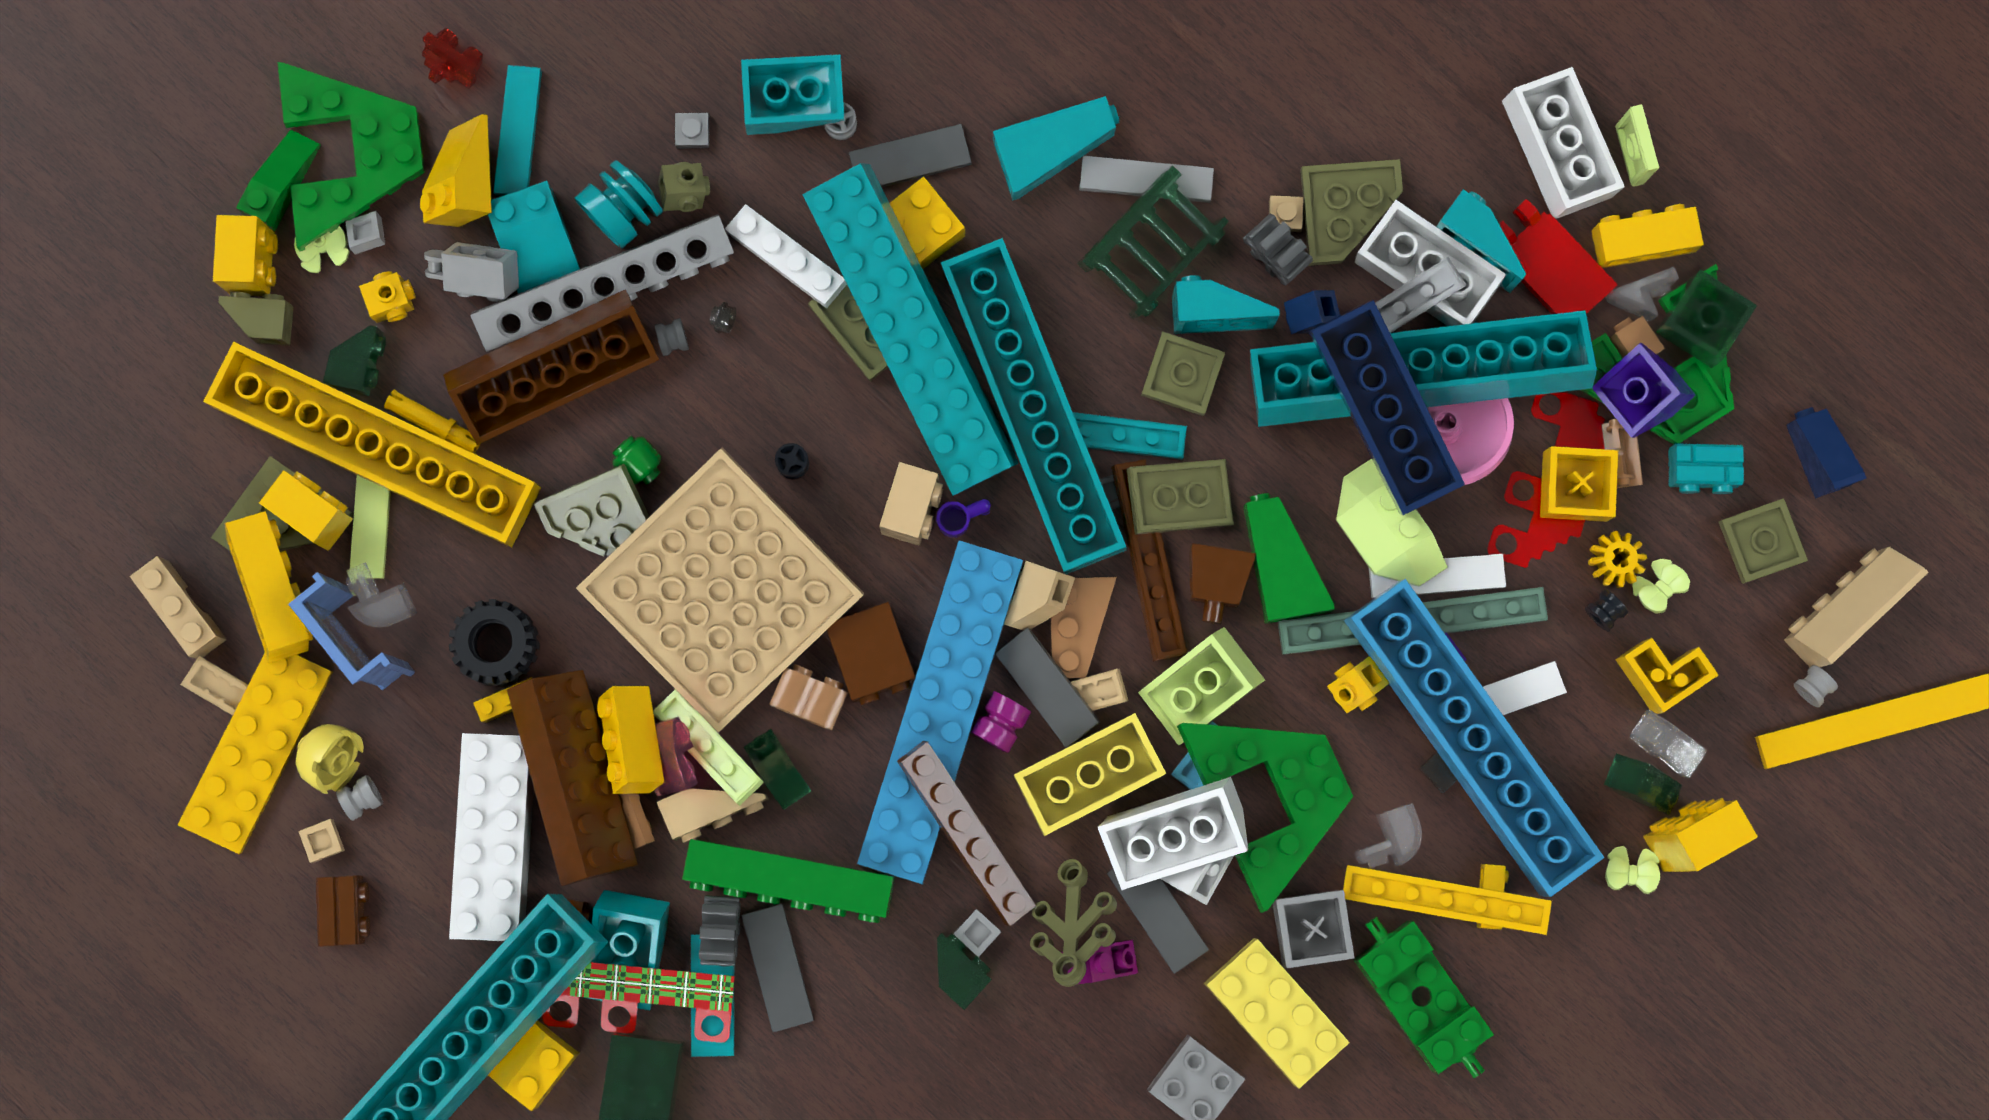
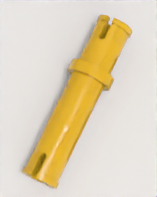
[384,389,481,454]

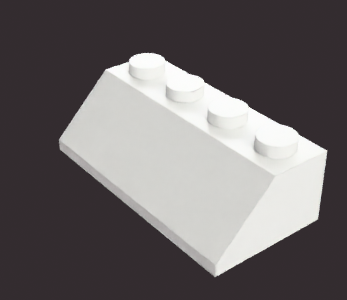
[1098,777,1248,890]

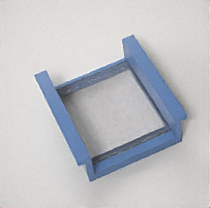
[288,572,415,691]

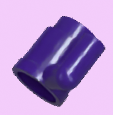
[936,499,991,538]

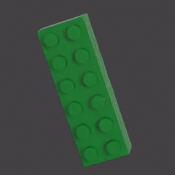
[682,839,895,923]

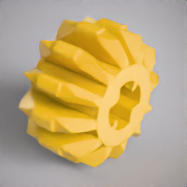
[1588,531,1647,588]

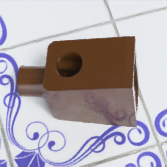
[1189,543,1256,624]

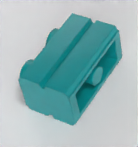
[1668,444,1744,494]

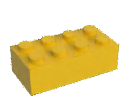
[225,511,313,663]
[1643,798,1758,872]

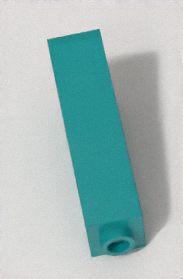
[993,96,1120,201]

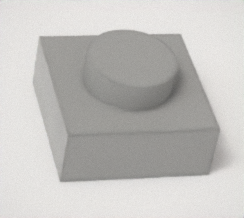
[675,113,709,149]
[345,211,385,254]
[954,909,1001,957]

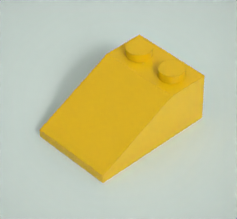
[420,114,492,227]
[488,1020,580,1111]

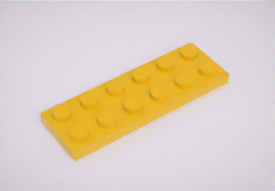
[178,653,333,854]

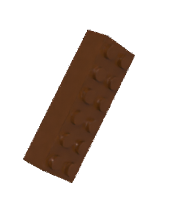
[443,289,659,445]
[507,670,638,886]

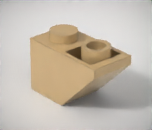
[1004,561,1075,630]

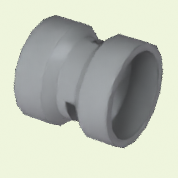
[336,775,383,821]

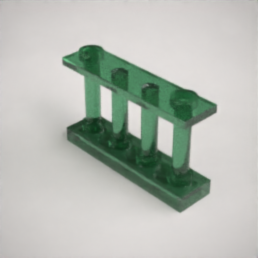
[1077,165,1229,319]

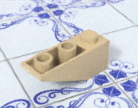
[657,788,769,843]

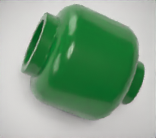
[612,435,662,485]

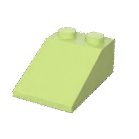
[1138,627,1265,745]

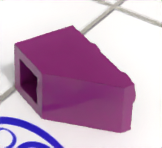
[1061,940,1138,985]

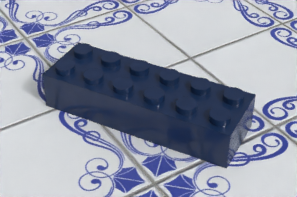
[1309,300,1465,515]

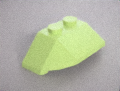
[1336,459,1447,586]

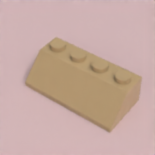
[1784,547,1929,667]

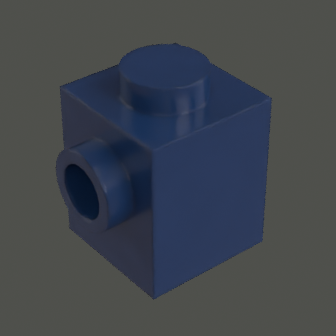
[1284,290,1340,334]

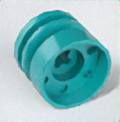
[574,160,663,249]

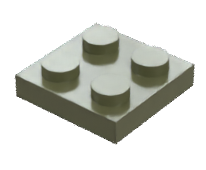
[1141,331,1225,416]
[1719,498,1808,584]

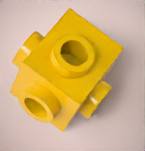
[359,271,416,323]
[1327,656,1389,713]

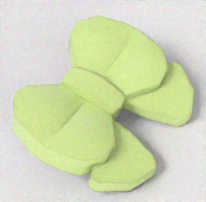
[294,226,350,273]
[1632,559,1690,614]
[1605,846,1660,894]

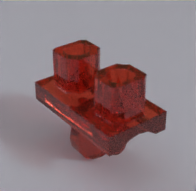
[422,28,483,89]

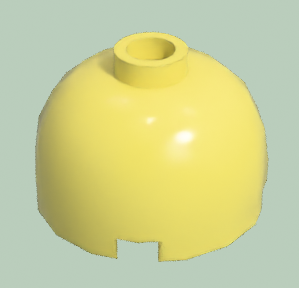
[296,724,364,794]

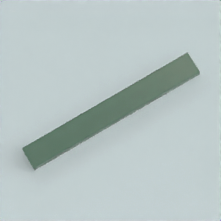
[1278,587,1548,655]

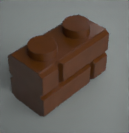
[316,875,370,947]

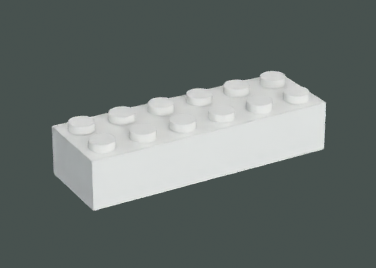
[449,733,534,941]

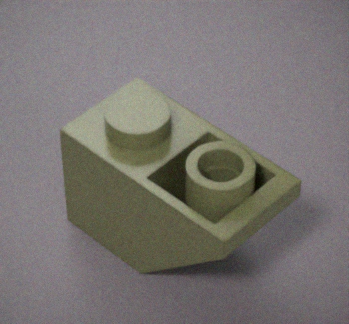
[218,292,294,346]

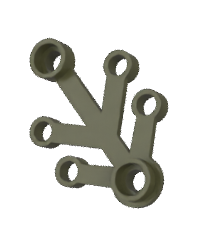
[1030,859,1117,987]

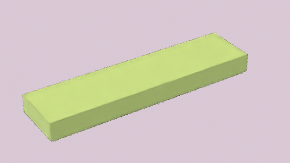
[349,475,391,579]
[653,689,764,806]

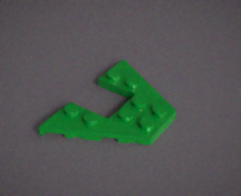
[277,62,425,252]
[1581,264,1734,444]
[1177,723,1354,913]

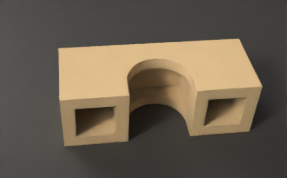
[130,556,227,659]

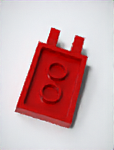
[1499,199,1618,314]

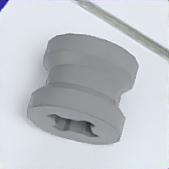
[825,102,857,141]
[1794,665,1838,707]

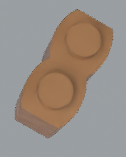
[769,664,848,731]

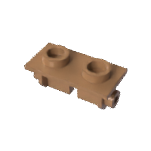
[1602,419,1643,488]

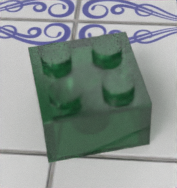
[1656,269,1757,368]

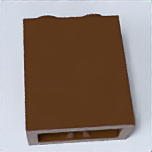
[827,602,915,706]

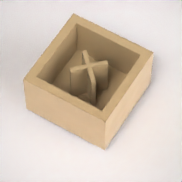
[879,462,943,546]

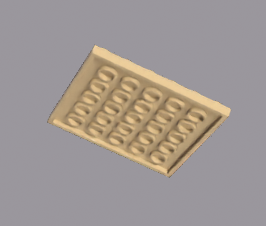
[576,447,864,733]

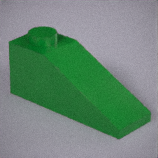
[236,130,321,231]

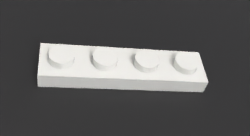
[725,204,847,309]

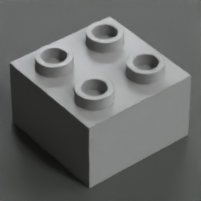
[1273,890,1354,968]
[1147,1034,1245,1120]

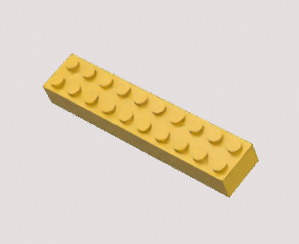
[203,342,541,548]

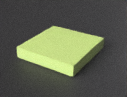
[1615,104,1659,187]

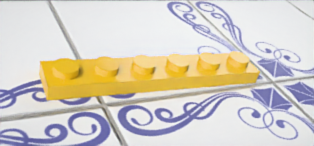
[1343,865,1552,935]

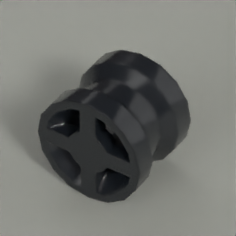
[775,443,810,480]
[1585,589,1628,632]

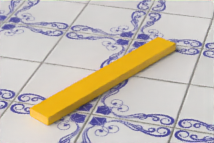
[1755,673,1989,769]

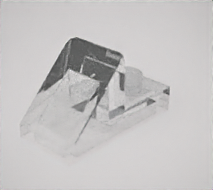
[1606,267,1679,321]

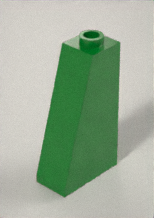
[1243,493,1334,624]

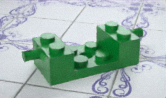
[1353,917,1494,1078]

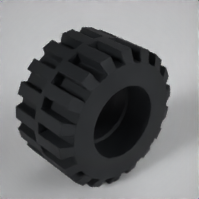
[449,599,540,686]

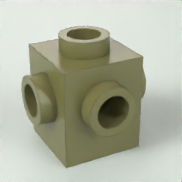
[658,162,710,212]

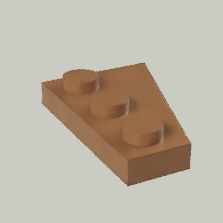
[1051,577,1117,679]

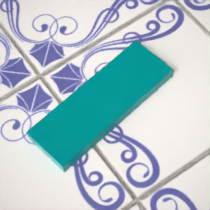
[691,934,735,1057]

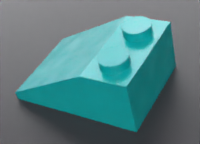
[741,54,845,135]
[488,181,580,294]
[1436,189,1526,293]
[1172,275,1280,334]
[584,890,670,1011]

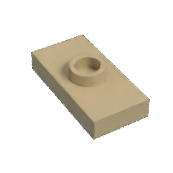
[180,656,248,715]
[1071,669,1128,711]

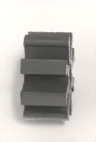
[1243,213,1313,286]
[699,895,741,966]

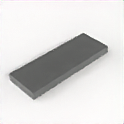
[849,124,972,187]
[995,628,1100,748]
[1106,869,1209,974]
[741,904,814,1032]

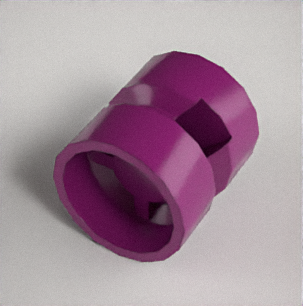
[971,691,1031,753]

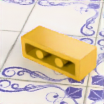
[1591,204,1704,268]
[597,686,664,794]

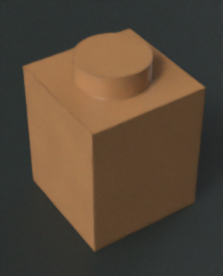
[1610,316,1665,358]

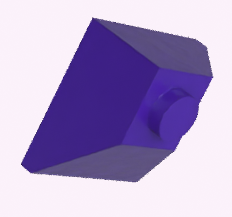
[1592,343,1696,438]

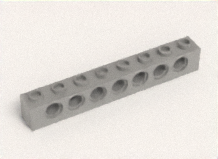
[470,214,734,352]

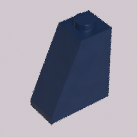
[1786,407,1867,499]

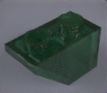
[323,325,386,396]
[743,729,811,810]
[1604,753,1682,816]
[937,932,992,1010]

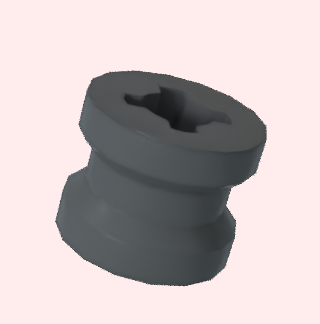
[655,318,689,356]

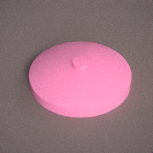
[1427,398,1514,485]

